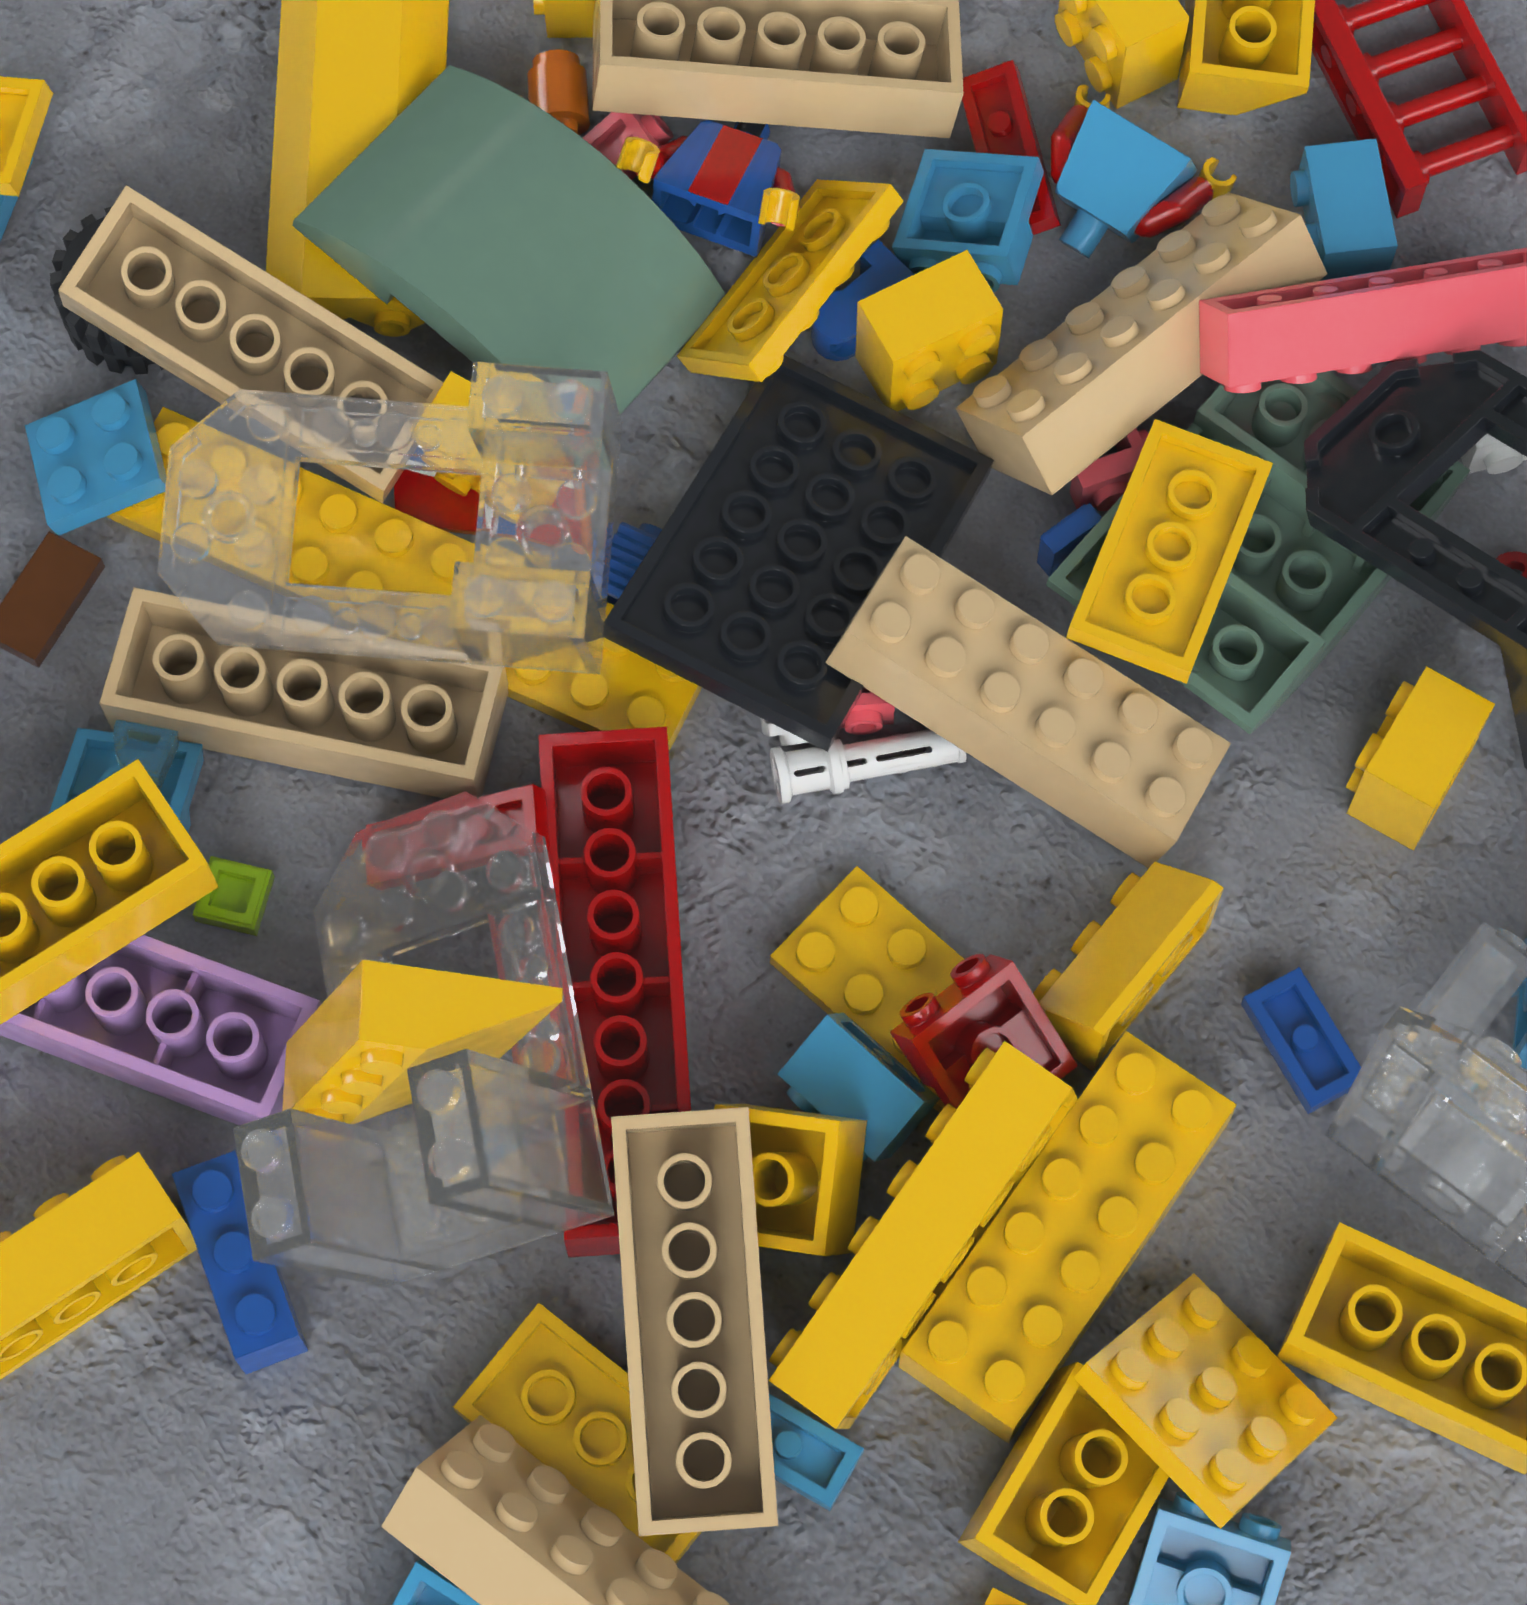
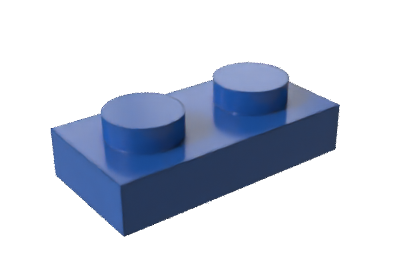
[1241,967,1367,1114]

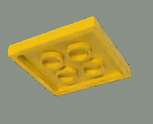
[1073,1273,1338,1529]

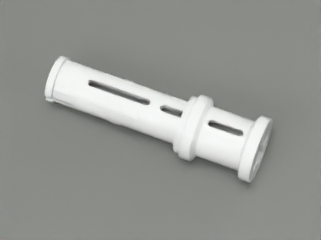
[770,729,966,804]

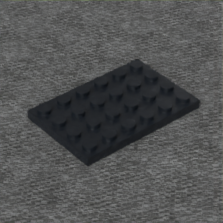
[601,355,994,752]

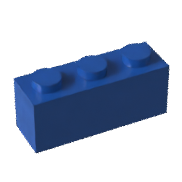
[172,1150,308,1375]

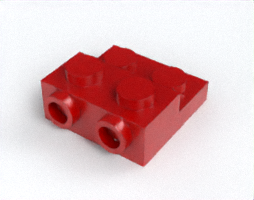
[890,954,1078,1109]

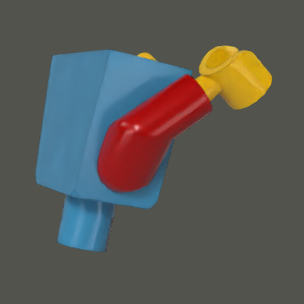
[1051,84,1237,259]

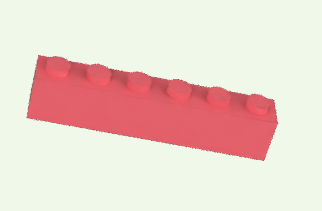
[1199,248,1527,393]

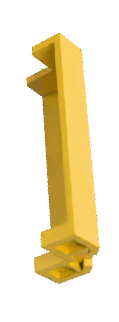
[266,0,449,337]

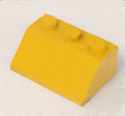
[1177,0,1315,115]
[1033,861,1224,1072]
[958,1362,1169,1605]

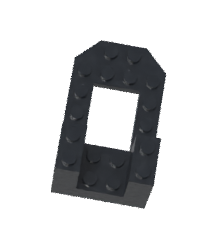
[1304,350,1527,769]

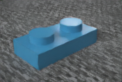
[769,1394,864,1511]

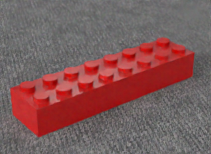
[538,726,692,1258]

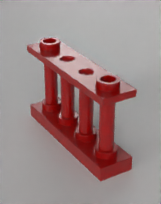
[1312,0,1527,218]

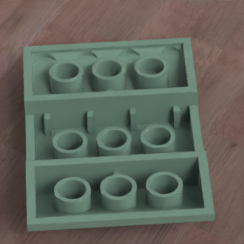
[292,65,726,463]
[1046,371,1470,734]

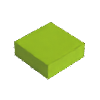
[192,856,275,936]

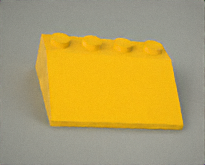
[282,960,563,1132]

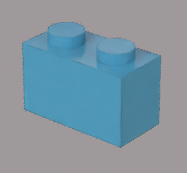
[1290,138,1398,281]
[778,1013,940,1162]

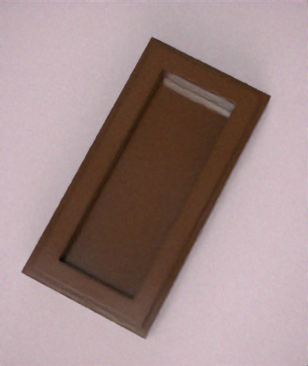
[0,531,105,668]

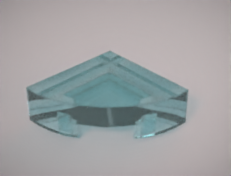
[113,719,179,790]

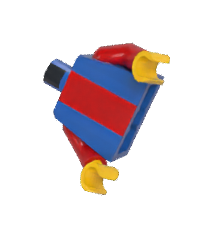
[616,120,800,257]

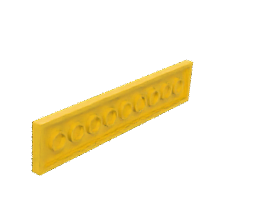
[107,407,702,751]

